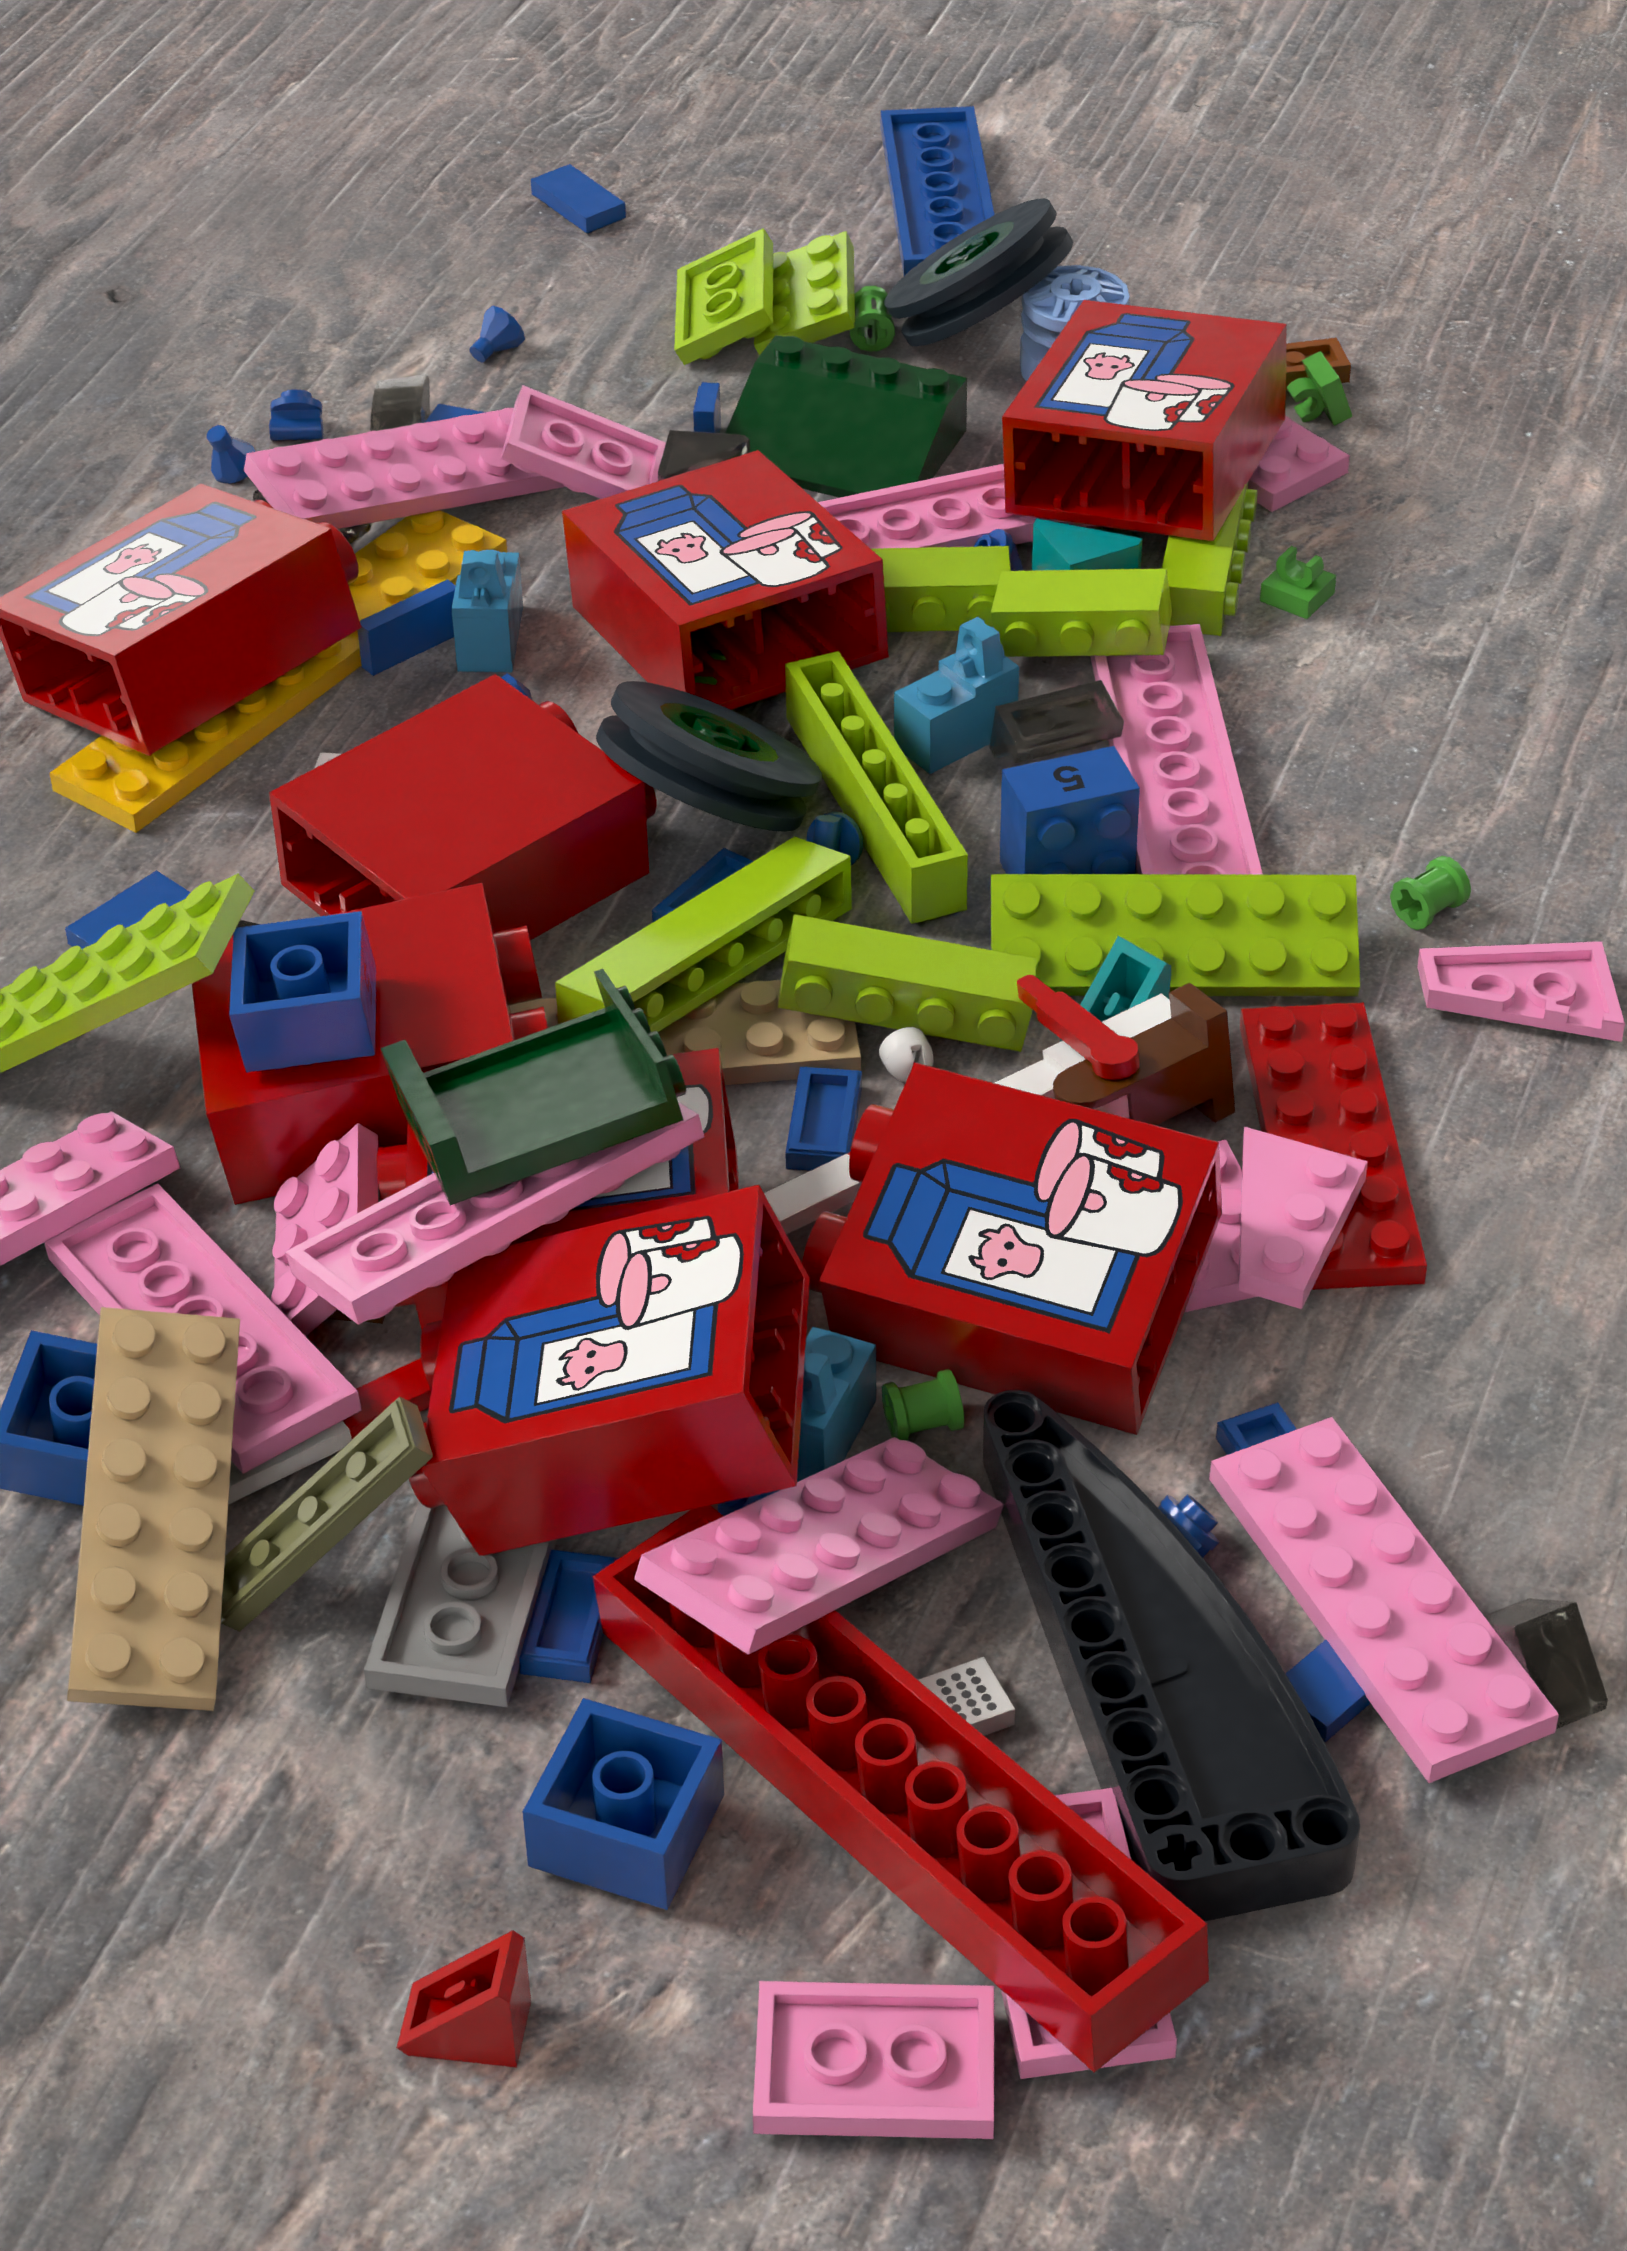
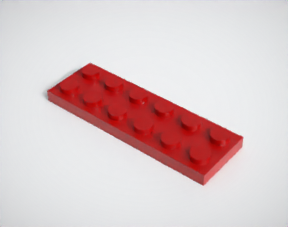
[1240,1002,1427,1290]

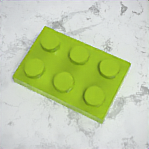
[674,228,773,366]
[754,231,855,356]

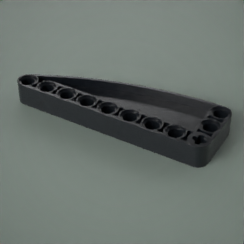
[983,1390,1360,1921]

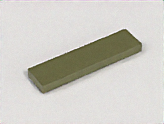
[221,1397,433,1632]

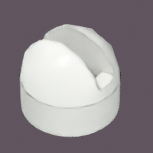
[879,1027,934,1082]

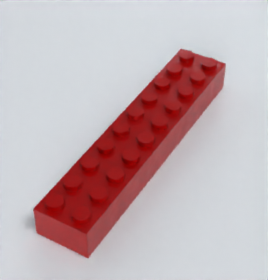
[593,1505,1209,2073]

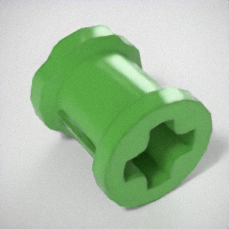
[850,286,895,352]
[1390,856,1471,930]
[882,1369,964,1441]

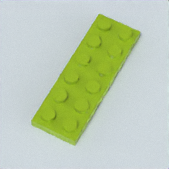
[0,873,255,1073]
[991,874,1360,996]

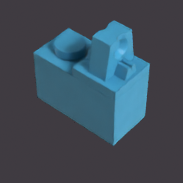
[452,550,523,672]
[894,617,1019,774]
[797,1326,876,1482]

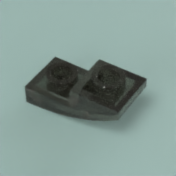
[370,374,430,431]

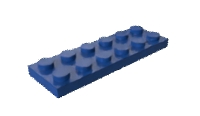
[880,106,995,276]

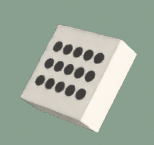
[919,1657,1015,1736]

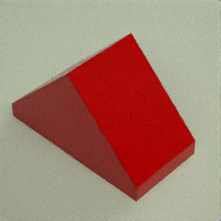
[397,1930,531,2068]

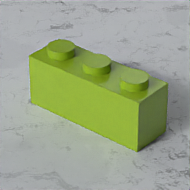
[871,546,1011,632]
[991,568,1172,657]

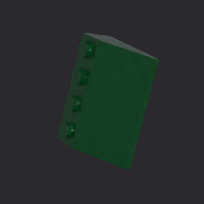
[714,335,967,498]

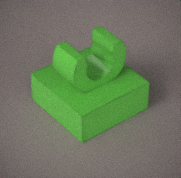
[1287,351,1353,426]
[1260,546,1336,619]

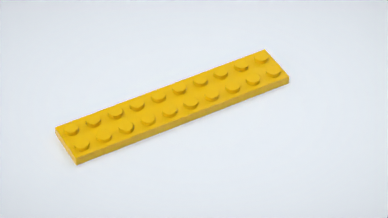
[50,510,507,833]

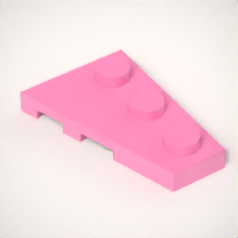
[1417,942,1625,1042]
[1238,1127,1368,1309]

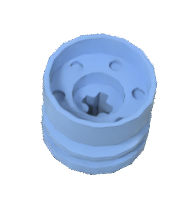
[1020,265,1130,381]

